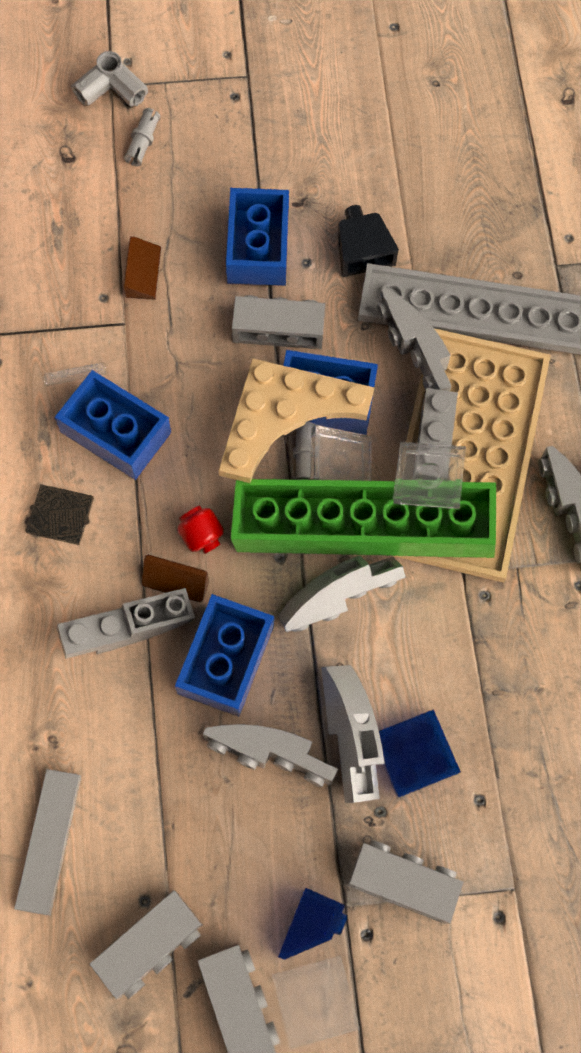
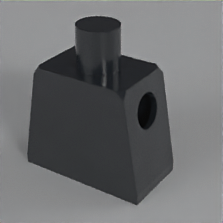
[338,205,399,277]

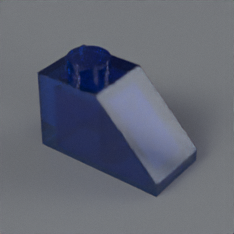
[278,888,348,960]

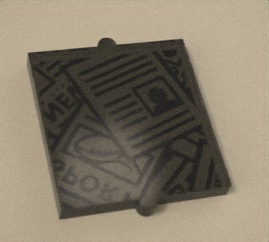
[25,484,94,545]

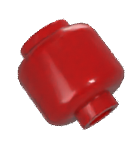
[177,505,224,554]

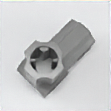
[71,51,148,107]

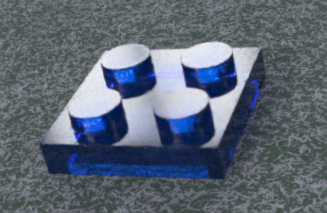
[379,709,461,799]

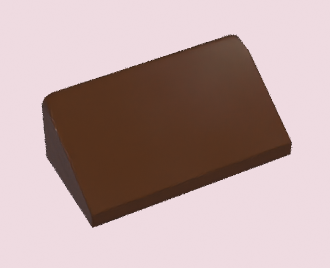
[124,236,161,300]
[142,554,209,603]

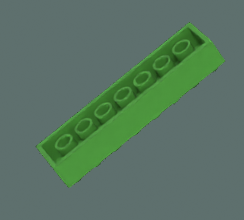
[231,479,496,558]

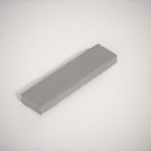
[14,769,82,916]

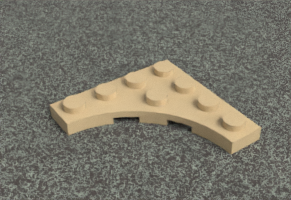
[219,358,374,483]

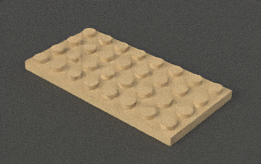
[395,328,551,583]

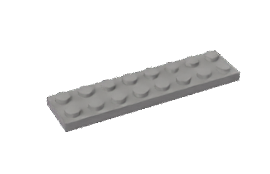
[358,263,581,355]

